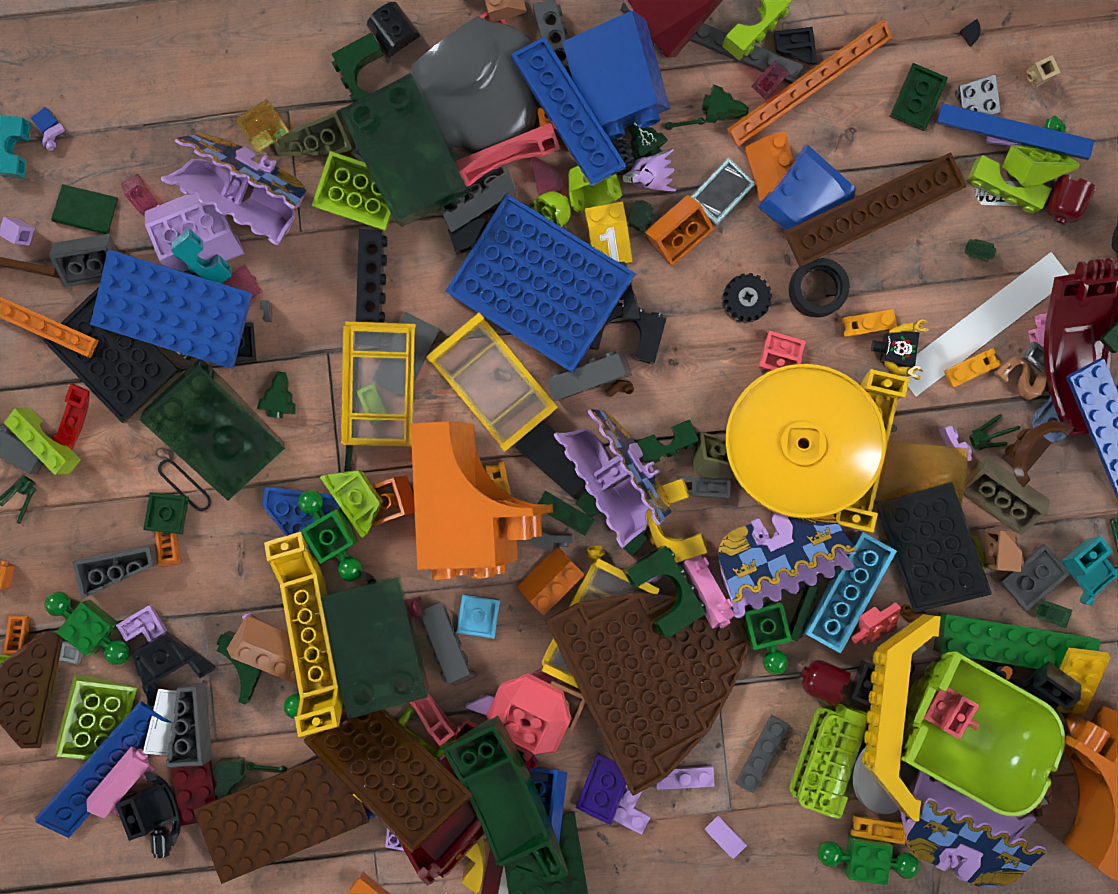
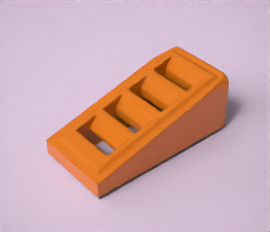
[155,532,181,567]
[3,616,29,656]

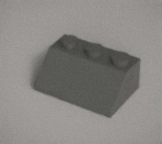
[49,234,118,287]

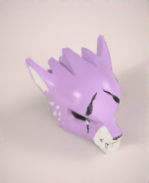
[623,149,677,191]

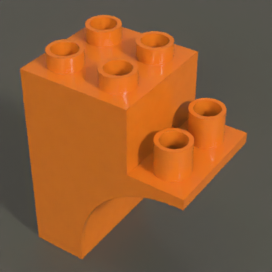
[411,421,553,580]
[1062,705,1118,882]

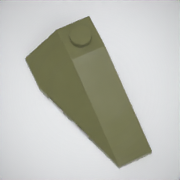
[272,108,354,156]
[693,432,736,479]

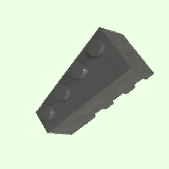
[434,165,516,232]
[72,543,158,599]
[419,602,476,686]

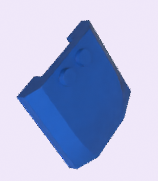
[758,145,856,231]

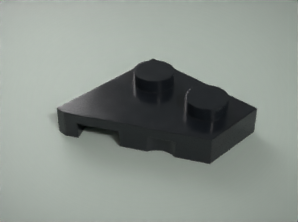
[773,26,817,65]

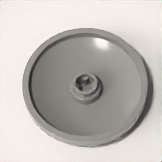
[853,747,919,814]

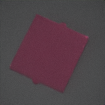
[222,265,263,299]

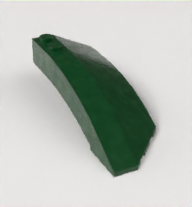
[442,716,568,883]

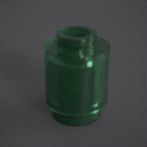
[965,239,996,262]

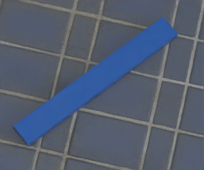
[936,104,1095,160]

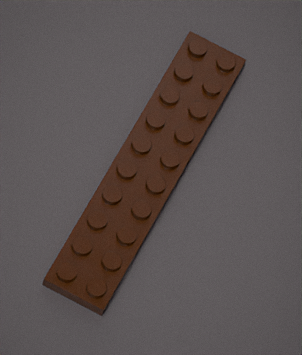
[783,152,967,267]

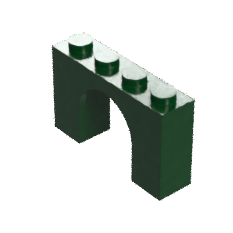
[331,32,409,126]
[622,546,706,639]

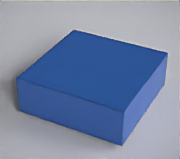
[31,107,59,134]

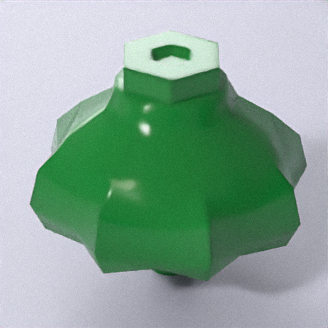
[1043,115,1066,132]

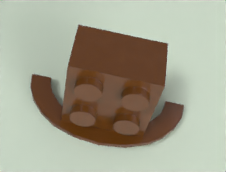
[1002,421,1074,487]

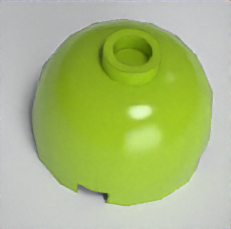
[534,191,571,227]

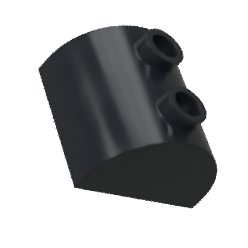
[367,2,420,58]

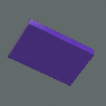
[576,753,627,825]

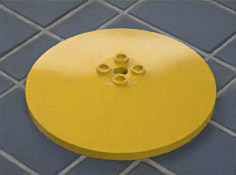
[725,364,886,519]

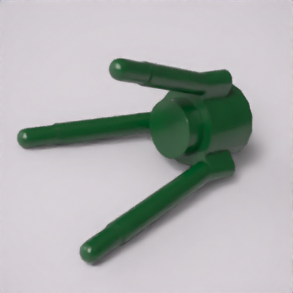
[969,414,1020,450]
[0,475,37,524]

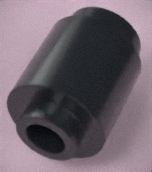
[150,827,172,858]

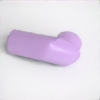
[42,123,65,151]

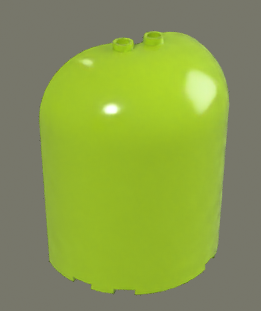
[901,651,1065,816]

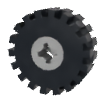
[721,273,772,323]

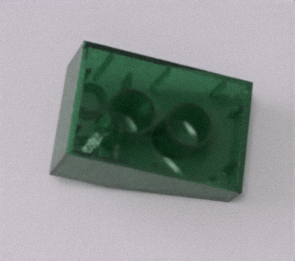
[340,73,471,227]
[140,359,285,501]
[321,575,429,719]

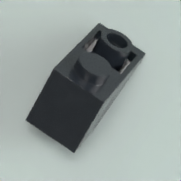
[448,217,486,255]

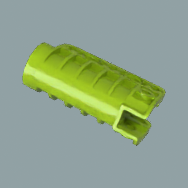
[789,702,869,819]

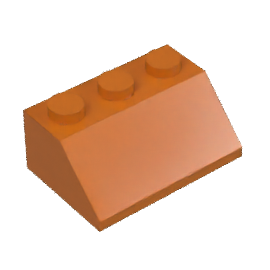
[745,131,794,202]
[645,195,715,266]
[517,546,585,616]

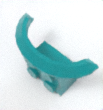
[1061,536,1118,605]

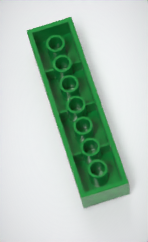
[933,612,1100,669]

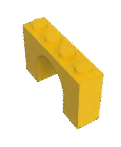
[646,478,709,563]

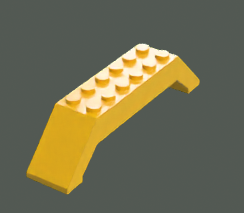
[264,532,346,738]
[862,614,940,822]

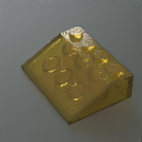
[881,441,969,507]

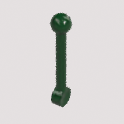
[665,117,705,130]
[246,762,287,773]

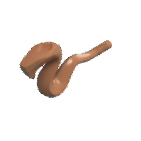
[994,355,1047,400]

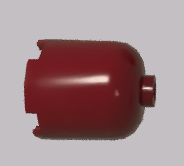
[1046,175,1096,224]
[800,660,851,707]

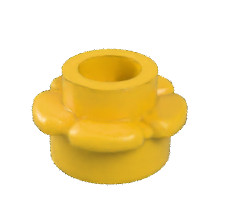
[586,546,605,561]

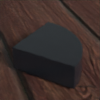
[960,19,981,47]

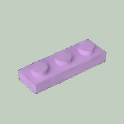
[656,765,715,790]

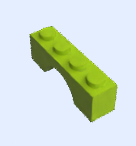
[722,0,792,61]
[966,155,1052,213]
[4,408,81,475]

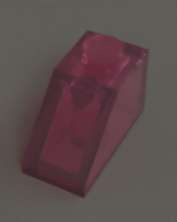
[531,157,564,196]

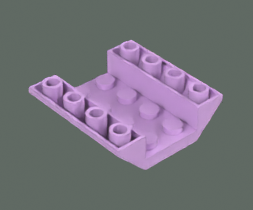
[145,194,245,272]

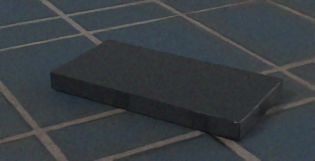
[516,421,586,497]

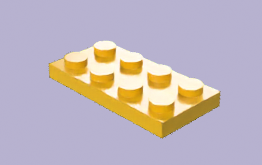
[1057,648,1111,715]

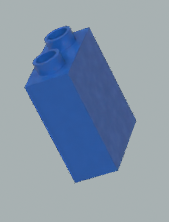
[562,10,670,141]

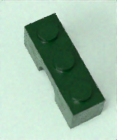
[635,419,699,463]

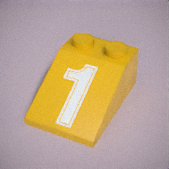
[584,201,633,263]

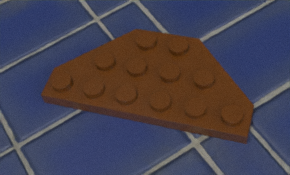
[0,632,63,749]

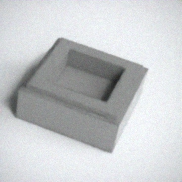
[59,641,82,664]

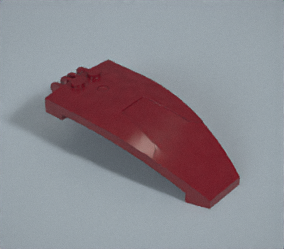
[1044,258,1118,436]

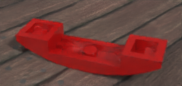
[52,383,90,450]

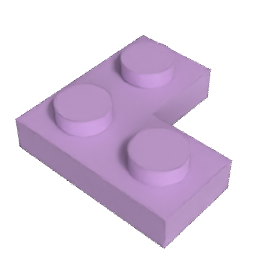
[116,604,168,642]
[614,786,650,835]

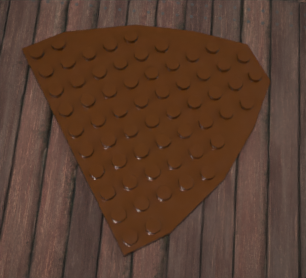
[545,592,750,796]

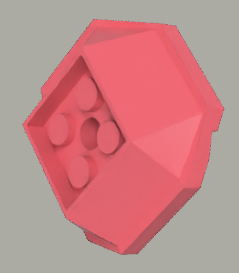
[486,673,572,754]

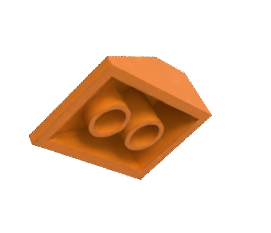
[371,475,415,527]

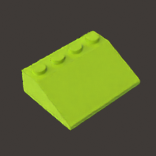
[312,151,406,231]
[55,674,137,760]

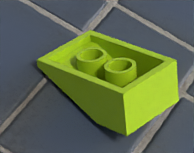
[1002,146,1081,187]

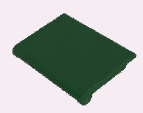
[51,184,118,234]

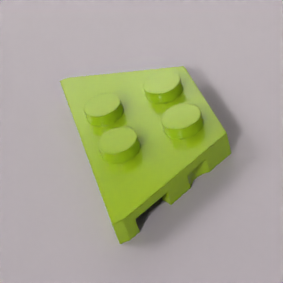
[320,470,383,538]

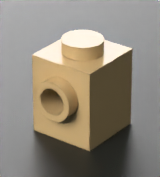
[1026,55,1061,88]

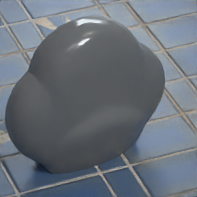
[409,16,539,154]

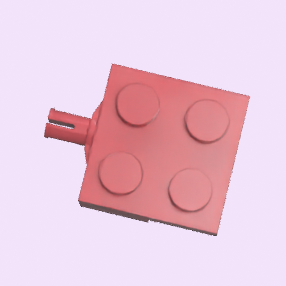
[757,330,806,372]
[851,602,901,645]
[924,687,980,739]

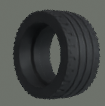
[788,258,850,318]

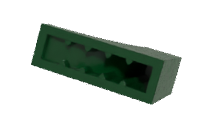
[217,631,262,705]

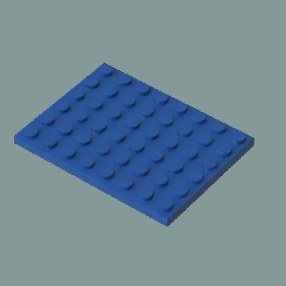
[445,194,636,373]

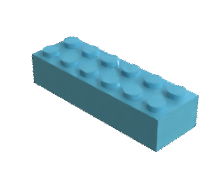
[804,531,897,653]

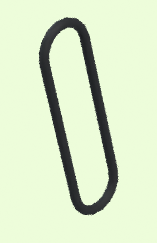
[158,459,211,511]

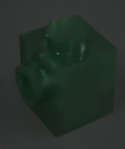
[627,200,655,233]
[1036,600,1072,628]

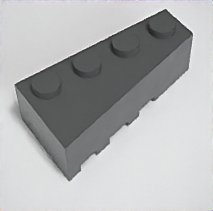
[547,351,632,401]
[165,682,212,767]

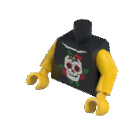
[871,319,929,380]

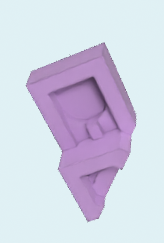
[465,694,495,715]

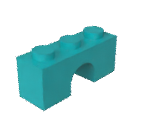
[0,115,31,179]
[171,228,232,283]

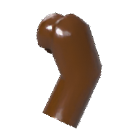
[605,380,634,398]
[900,604,927,623]

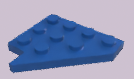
[263,487,341,558]

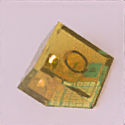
[235,99,289,153]

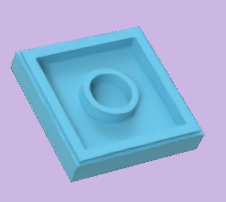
[456,594,500,639]

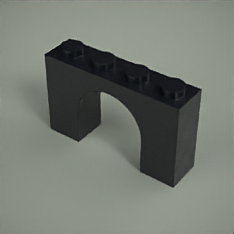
[589,302,667,365]

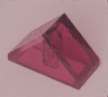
[751,60,790,99]
[121,174,159,216]

